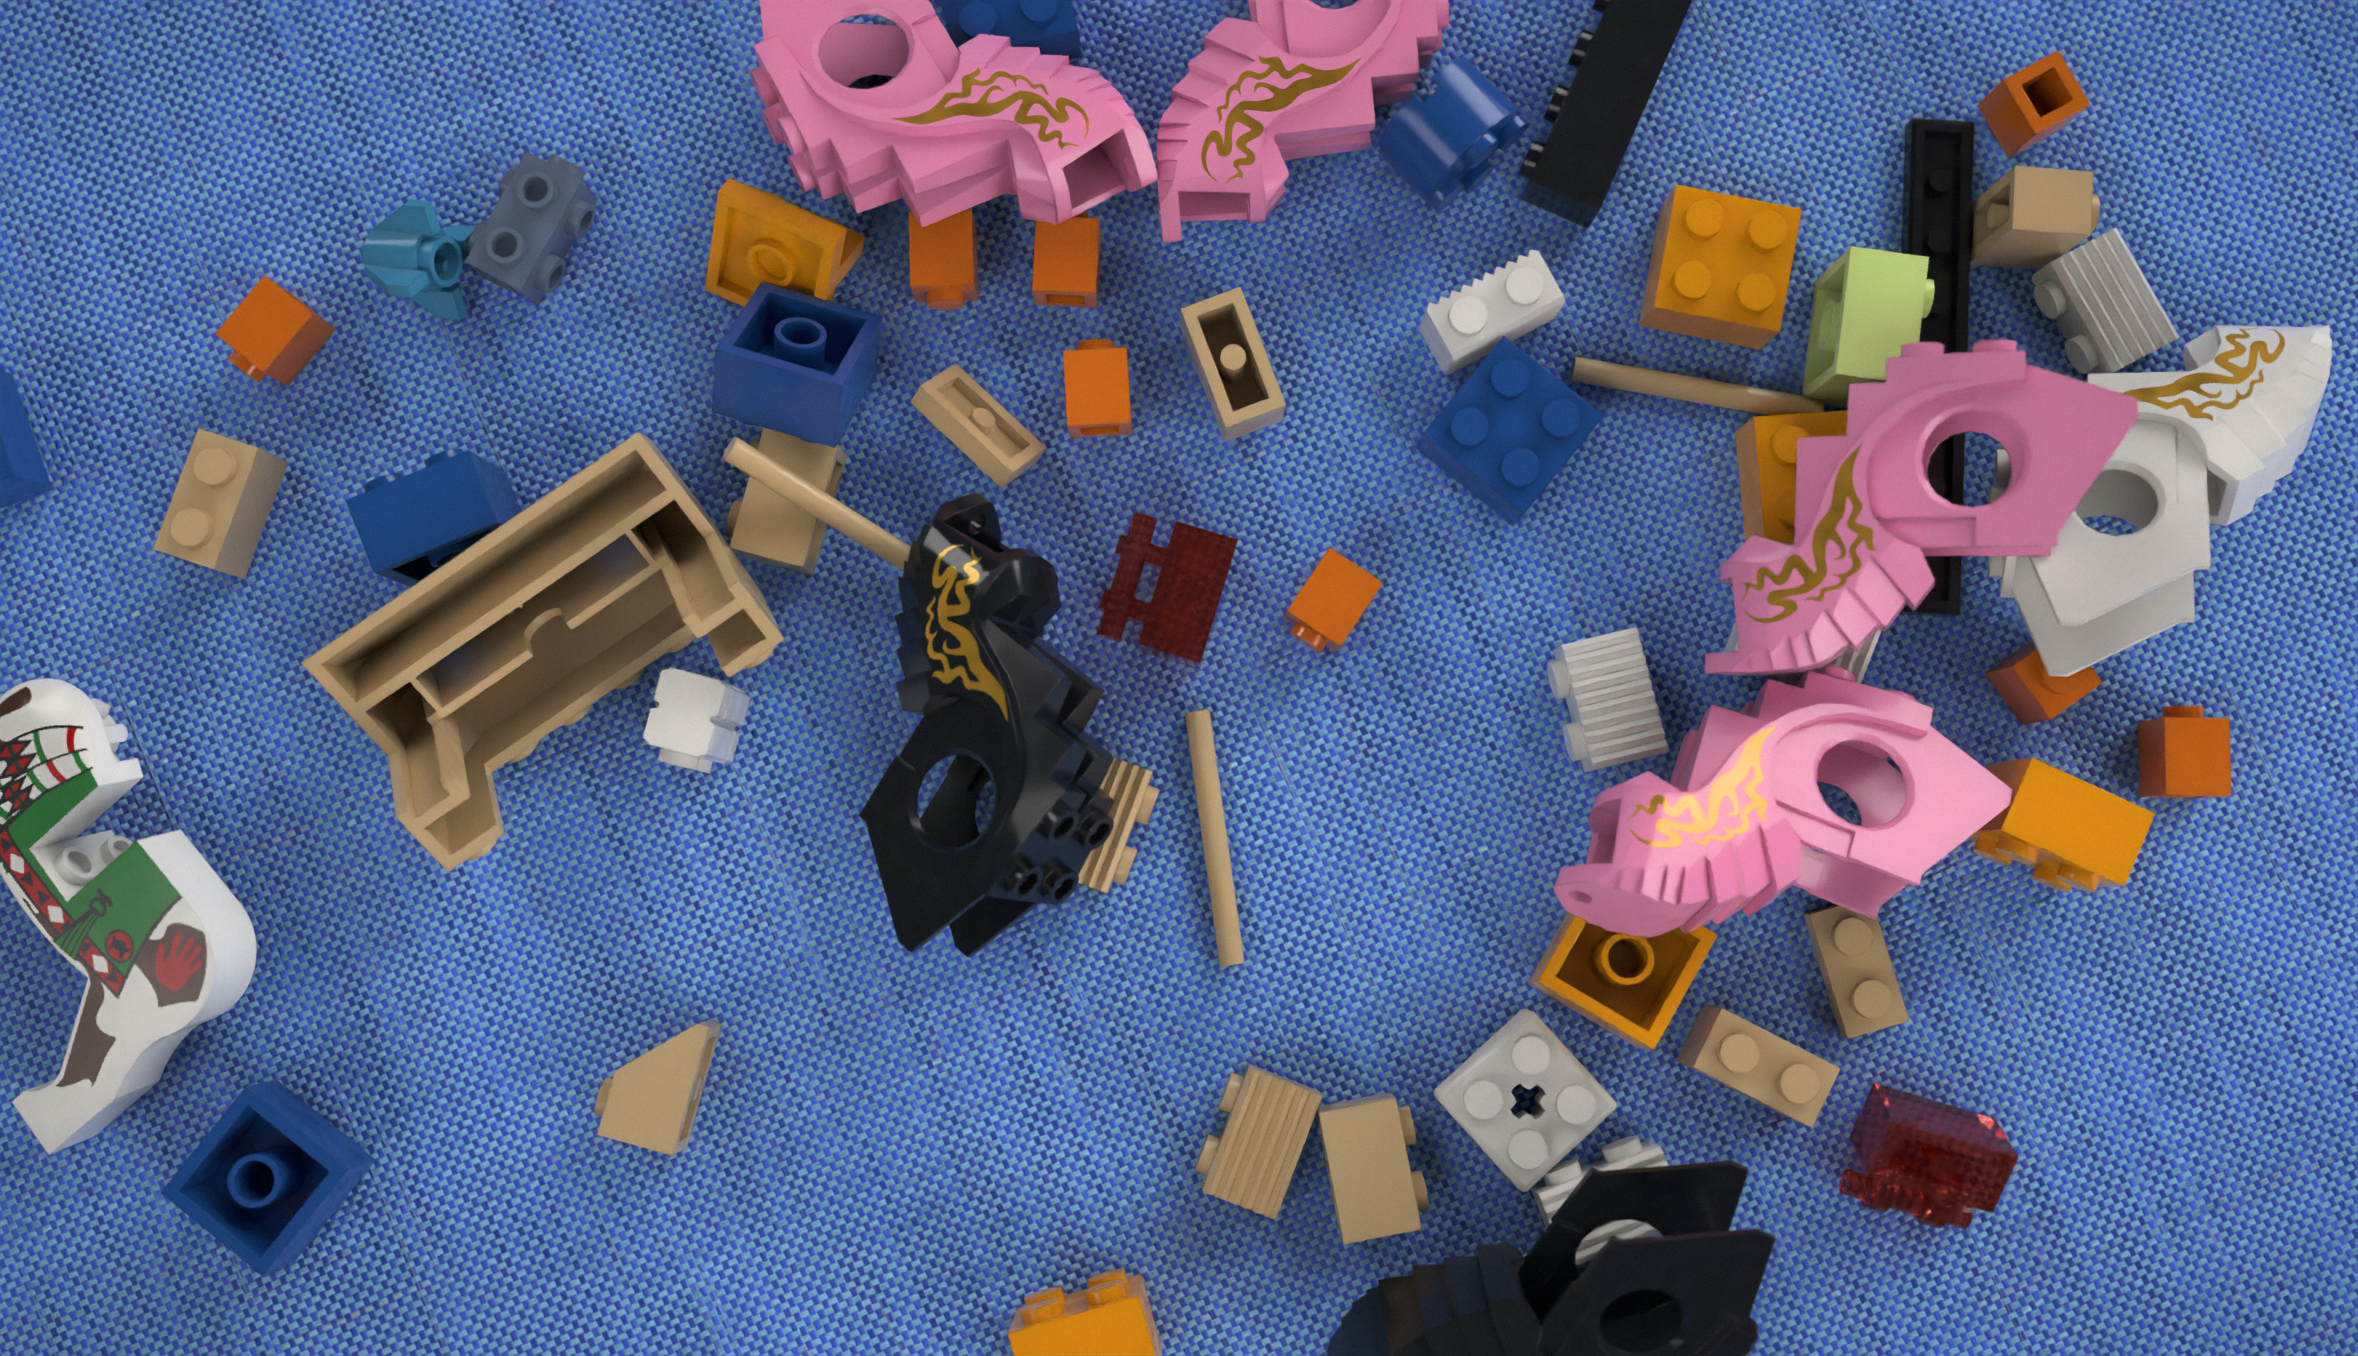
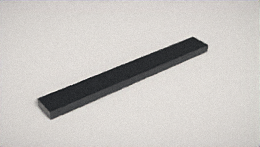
[1899,118,1974,617]

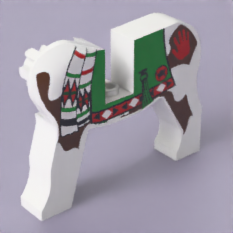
[0,678,257,1155]

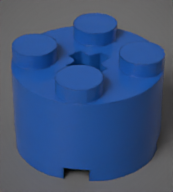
[1377,57,1529,212]

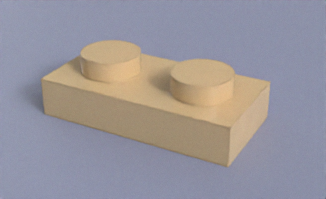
[910,364,1046,488]
[1803,904,1910,1039]

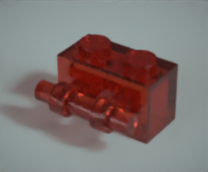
[1096,513,1238,670]
[1839,1083,2019,1229]

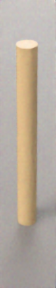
[1570,356,1824,415]
[722,437,911,572]
[1185,710,1245,966]

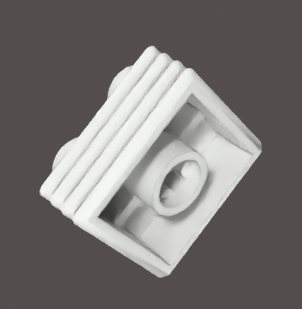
[1433,1009,1617,1192]

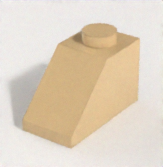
[594,1020,722,1156]

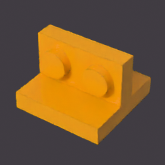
[705,178,865,307]

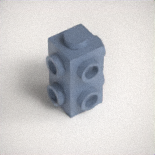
[465,151,598,306]

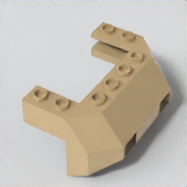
[301,432,785,872]

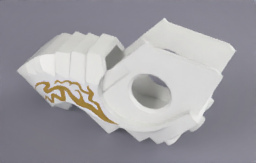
[1988,325,2332,677]

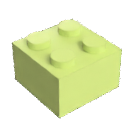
[1802,246,1935,408]

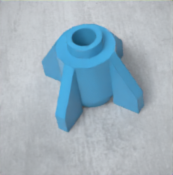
[361,199,476,320]

